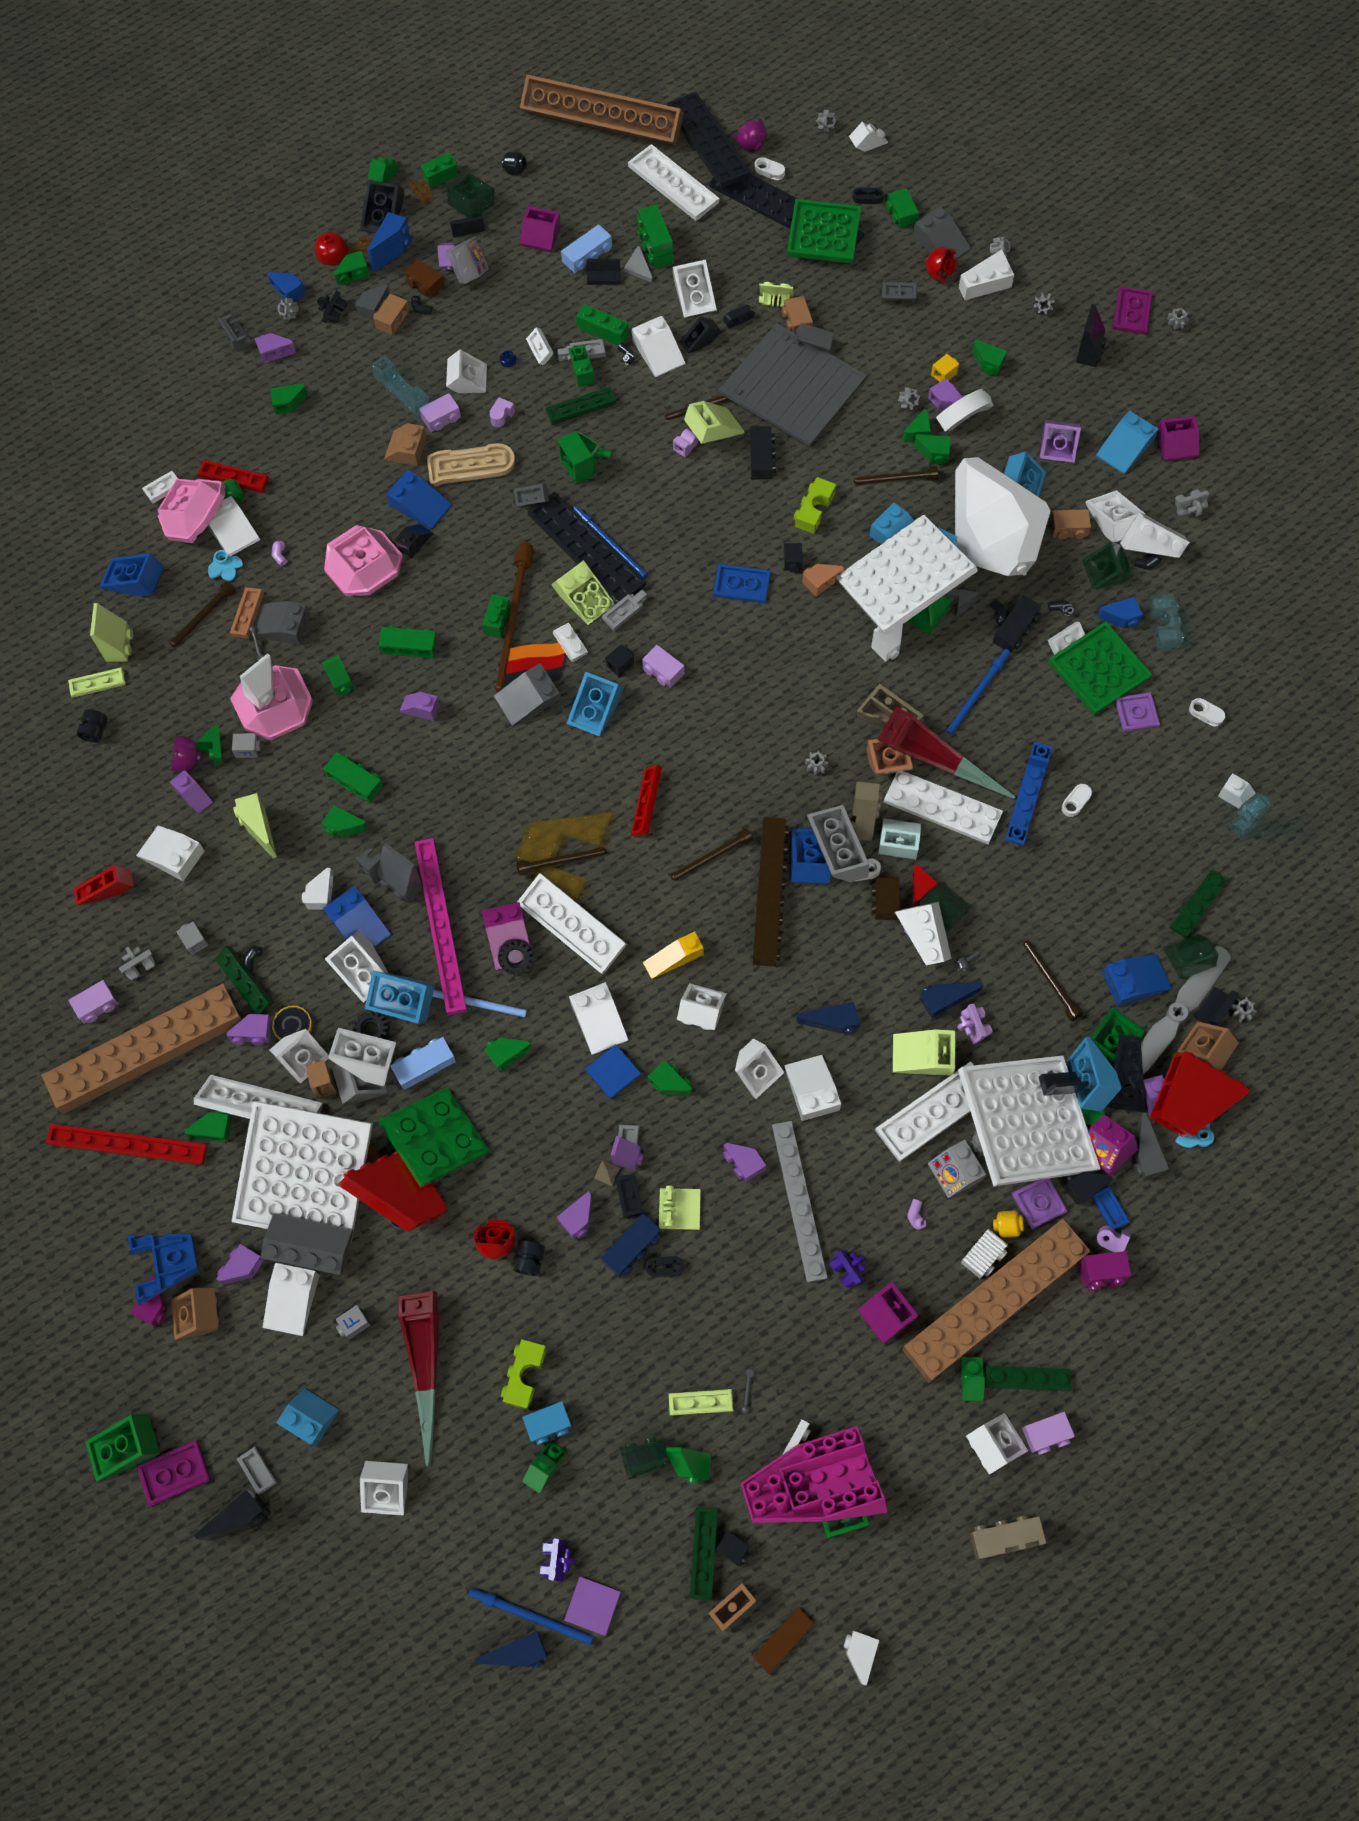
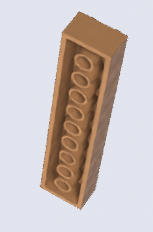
[520,75,684,146]
[42,984,242,1114]
[902,1219,1090,1383]

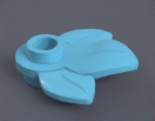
[208,550,243,581]
[1175,1123,1214,1148]

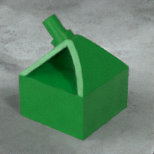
[557,431,612,485]
[906,595,952,636]

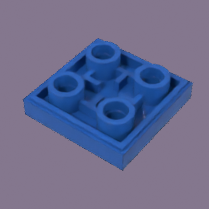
[585,1045,641,1100]

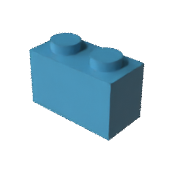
[522,1402,572,1445]

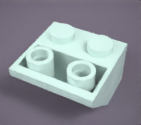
[878,818,921,860]

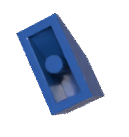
[267,272,305,302]
[1098,597,1143,628]

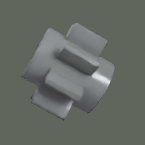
[816,110,837,132]
[990,237,1011,257]
[1034,292,1055,315]
[278,298,299,320]
[1167,308,1189,330]
[898,387,920,410]
[805,751,828,775]
[1230,997,1257,1023]

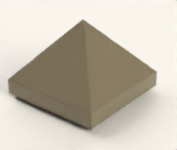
[594,1160,621,1186]

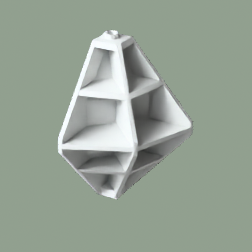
[955,457,1050,576]

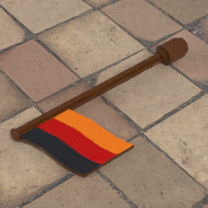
[494,542,565,692]

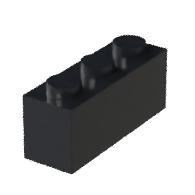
[750,426,776,480]
[993,595,1042,653]

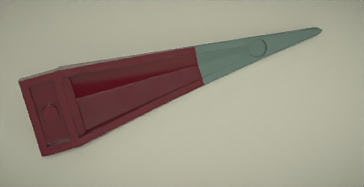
[877,706,1015,799]
[398,1291,440,1467]

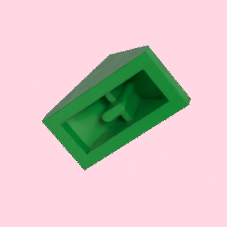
[902,409,931,443]

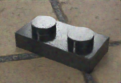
[615,1173,644,1218]

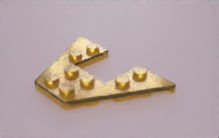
[515,813,613,902]

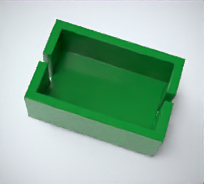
[636,204,673,269]

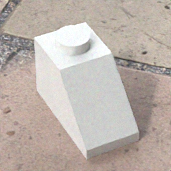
[1218,773,1260,816]
[302,868,334,910]
[844,1631,879,1685]

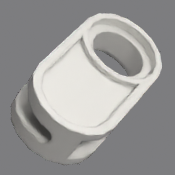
[755,158,785,180]
[1189,698,1225,726]
[1062,784,1092,817]

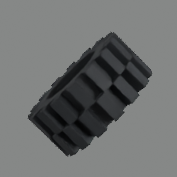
[498,939,533,976]
[352,1011,390,1040]

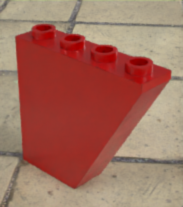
[1149,1051,1250,1137]
[339,1151,448,1232]

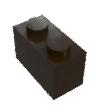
[871,877,900,920]

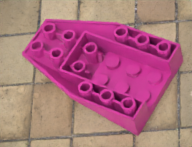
[740,1426,887,1523]

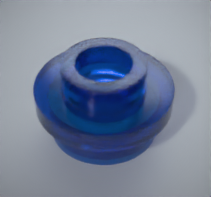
[500,351,517,367]

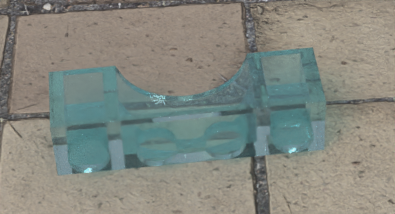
[371,355,430,418]

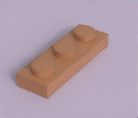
[230,587,264,639]

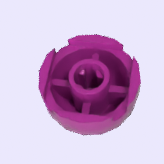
[734,118,767,151]
[171,735,201,773]

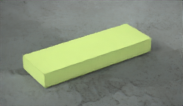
[68,667,126,698]
[669,1389,733,1416]

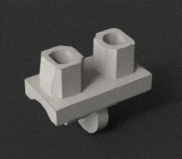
[1175,489,1209,517]
[119,946,156,980]

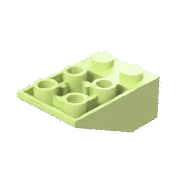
[684,401,745,444]
[551,560,615,625]
[893,1030,955,1076]

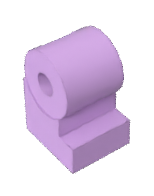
[490,397,515,427]
[673,428,699,457]
[1097,1226,1131,1252]

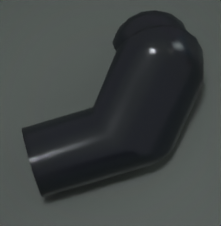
[410,295,432,315]
[618,343,634,365]
[1134,554,1161,570]
[1048,600,1075,616]

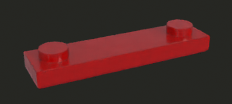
[197,460,269,493]
[631,765,662,837]

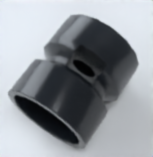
[76,709,107,743]
[513,1241,545,1276]

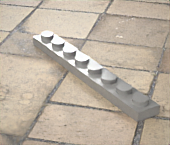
[772,1121,827,1283]

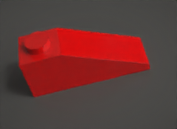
[73,865,134,906]

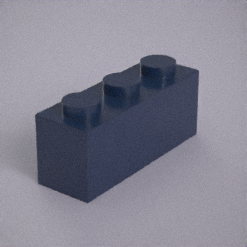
[601,1214,661,1278]

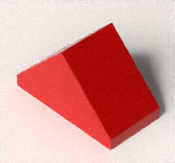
[913,865,938,907]

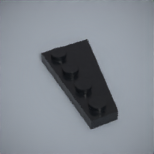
[1106,1034,1146,1112]

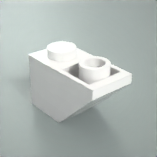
[849,122,888,152]

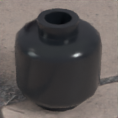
[501,152,527,174]

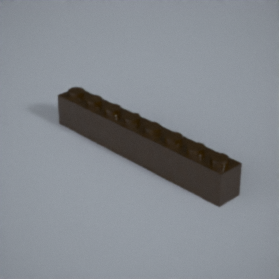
[753,817,789,967]

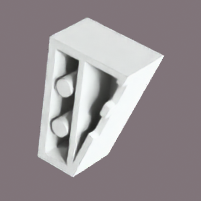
[959,250,1014,300]
[1120,512,1189,558]
[895,902,952,965]

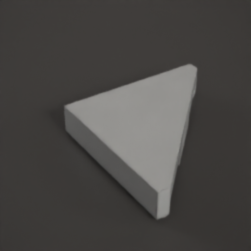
[624,246,652,282]

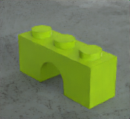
[793,477,836,534]
[501,1339,547,1411]

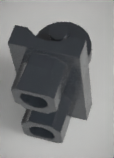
[317,290,347,324]

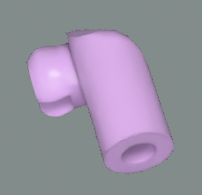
[272,541,288,567]
[907,1199,926,1230]

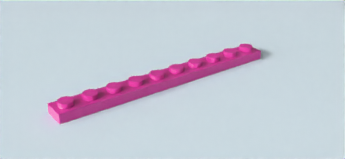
[415,838,467,1016]

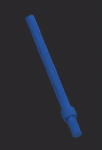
[573,506,648,579]
[946,649,1010,735]
[468,1587,593,1645]

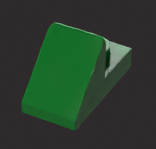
[197,725,221,767]
[961,1357,985,1401]

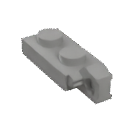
[558,339,606,361]
[602,590,647,631]

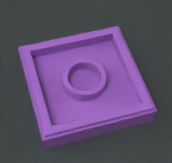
[1115,692,1160,732]
[1012,1179,1068,1230]
[564,1577,621,1636]

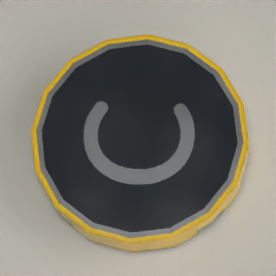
[272,1006,312,1040]

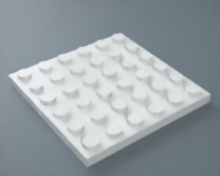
[836,515,978,635]
[958,1056,1100,1186]
[232,1101,373,1242]

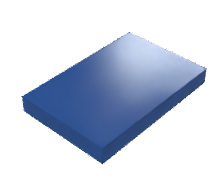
[713,564,771,604]

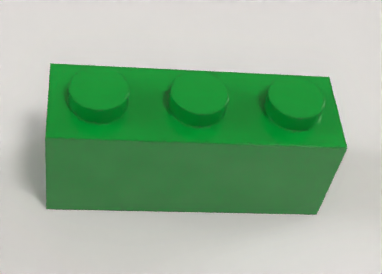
[576,304,629,346]
[378,626,437,658]
[323,752,383,803]

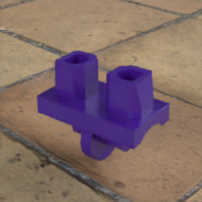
[829,1250,866,1288]
[540,1538,577,1582]

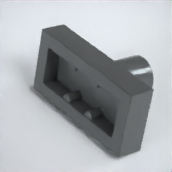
[513,483,549,507]

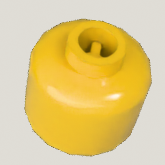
[993,1210,1024,1238]

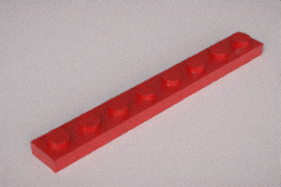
[45,1124,208,1166]

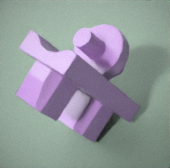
[957,1004,993,1044]

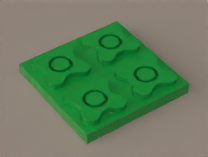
[787,199,861,264]
[1048,621,1152,715]
[378,1087,490,1188]

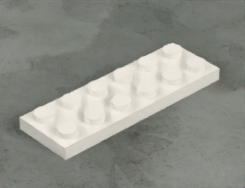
[628,144,719,221]
[883,771,1003,845]
[517,873,627,974]
[875,1062,974,1162]
[194,1075,323,1119]

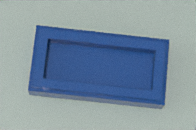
[1091,1186,1130,1230]

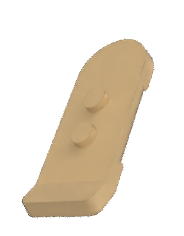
[427,443,515,487]

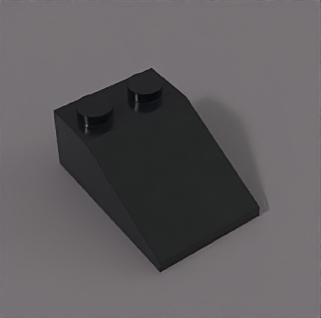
[360,180,405,233]
[1076,303,1107,367]
[194,1490,271,1541]

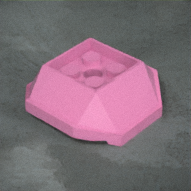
[158,479,226,543]
[324,525,403,597]
[230,665,313,740]

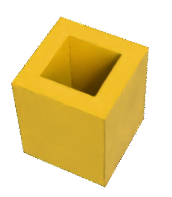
[931,354,959,382]

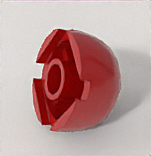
[314,232,348,266]
[926,247,957,283]
[474,1220,515,1259]

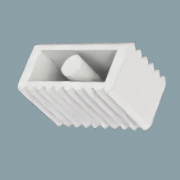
[961,1229,1008,1279]

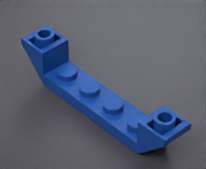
[1005,741,1053,846]

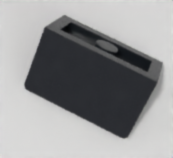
[450,215,485,238]
[587,259,621,285]
[1195,987,1239,1026]
[1038,1072,1089,1096]

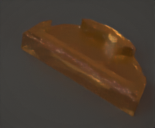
[406,180,431,205]
[348,237,373,253]

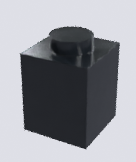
[784,543,803,572]
[605,644,634,677]
[716,1531,751,1566]

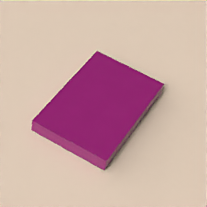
[1112,286,1153,335]
[136,1440,211,1507]

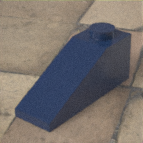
[919,982,984,1018]
[796,1002,860,1034]
[475,1631,548,1669]

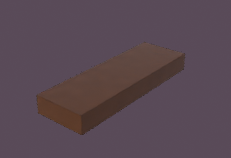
[753,1607,814,1674]

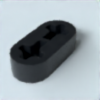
[852,187,884,204]
[723,305,755,329]
[645,1256,684,1277]

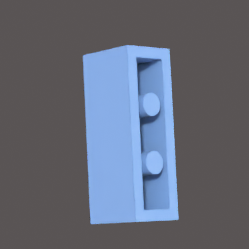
[561,224,612,273]
[390,1037,456,1090]

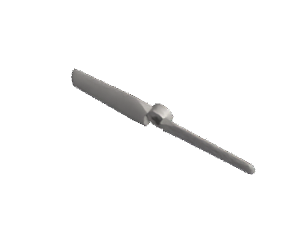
[1141,946,1231,1075]

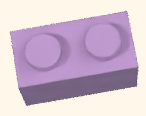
[419,393,461,432]
[642,645,685,688]
[68,980,119,1024]
[1022,1412,1075,1455]

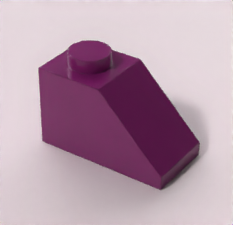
[130,1276,167,1327]

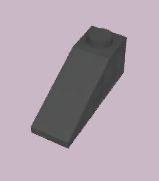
[1134,1113,1169,1180]

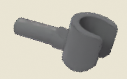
[956,951,980,972]

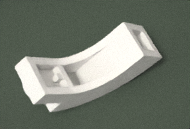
[936,389,994,432]

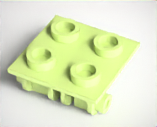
[759,282,794,307]
[659,1186,700,1230]

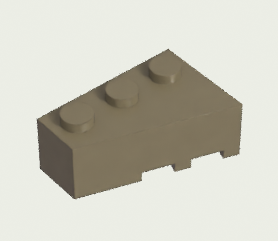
[856,683,924,727]
[851,782,883,841]
[970,1515,1047,1560]

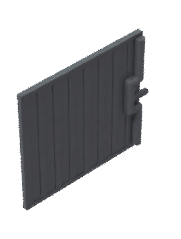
[718,323,867,446]

